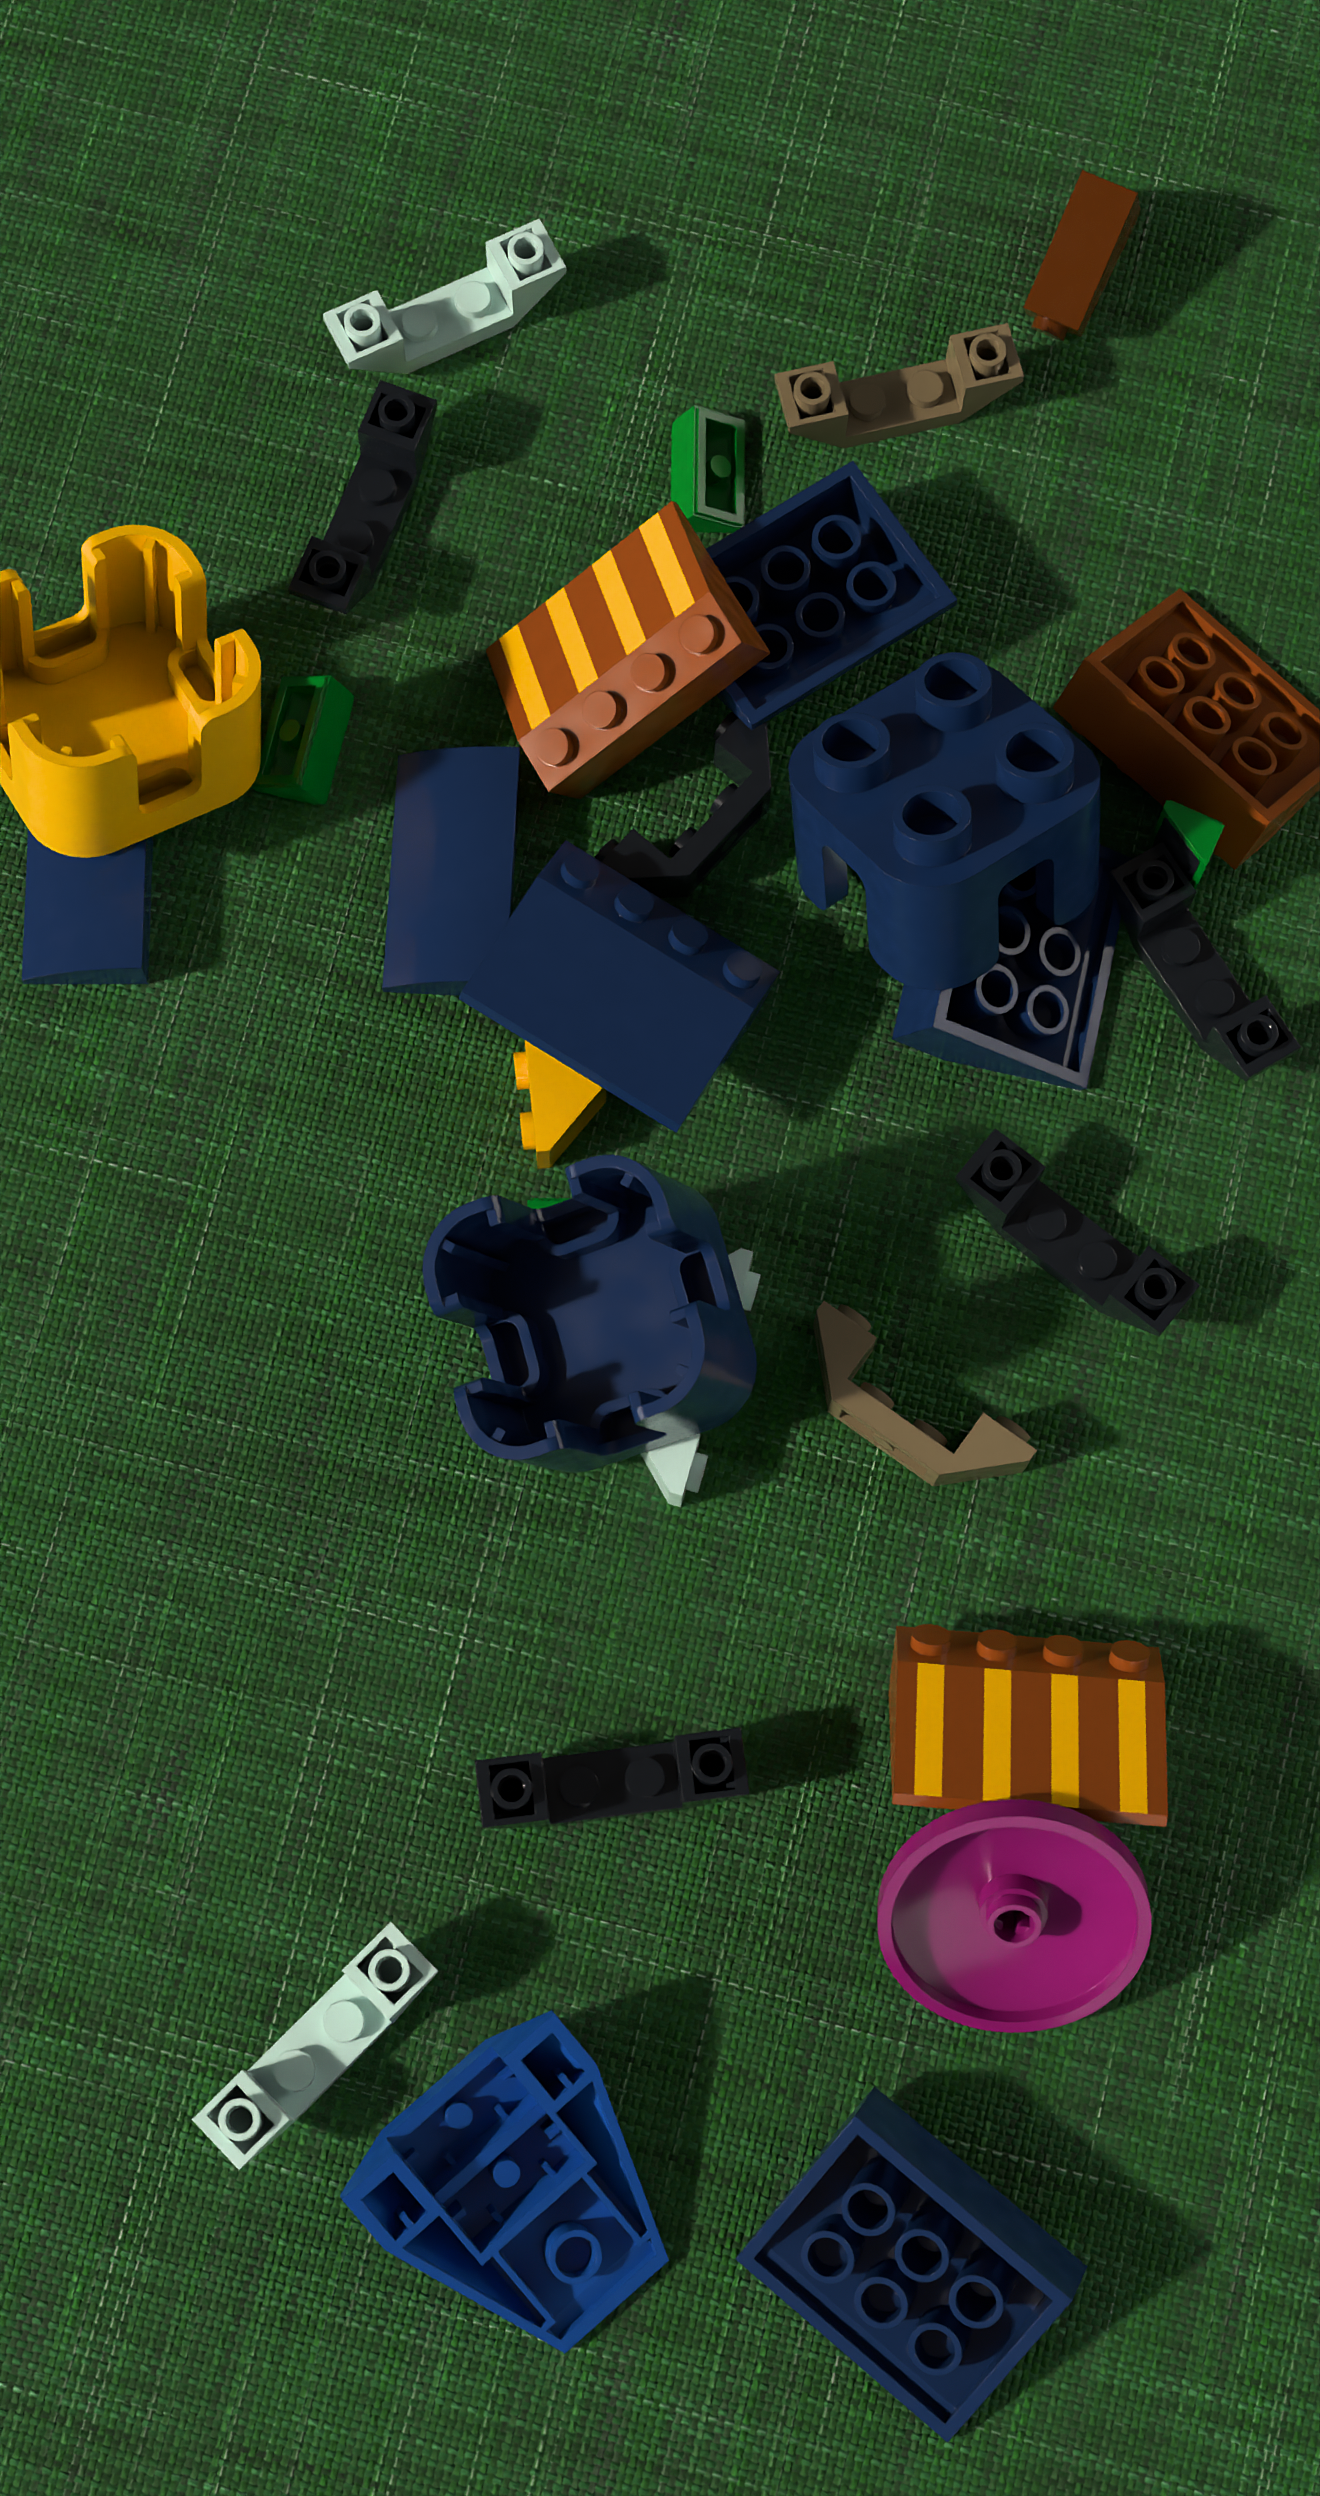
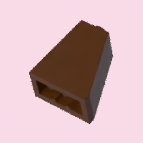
[1023,170,1141,341]

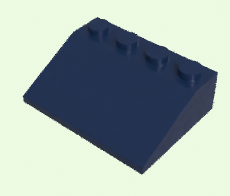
[706,461,958,731]
[458,840,780,1133]
[892,844,1132,1091]
[736,2086,1087,2443]

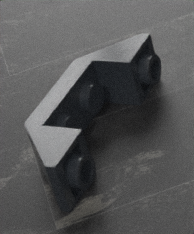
[288,380,437,614]
[594,712,772,898]
[1109,842,1301,1082]
[955,1128,1200,1337]
[475,1727,750,1829]

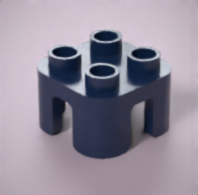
[789,652,1101,990]
[422,1155,757,1473]

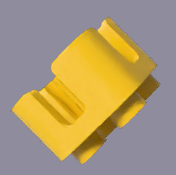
[0,525,261,858]

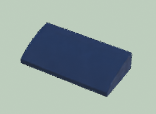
[382,746,521,996]
[22,829,153,984]

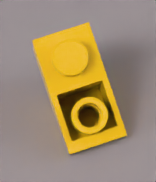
[513,1040,606,1169]

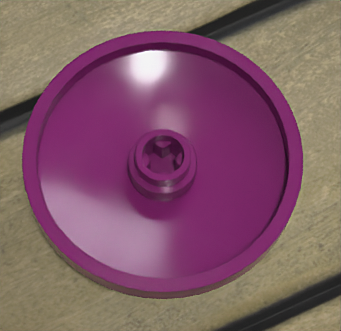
[877,1799,1152,2033]

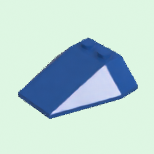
[340,2010,669,2353]

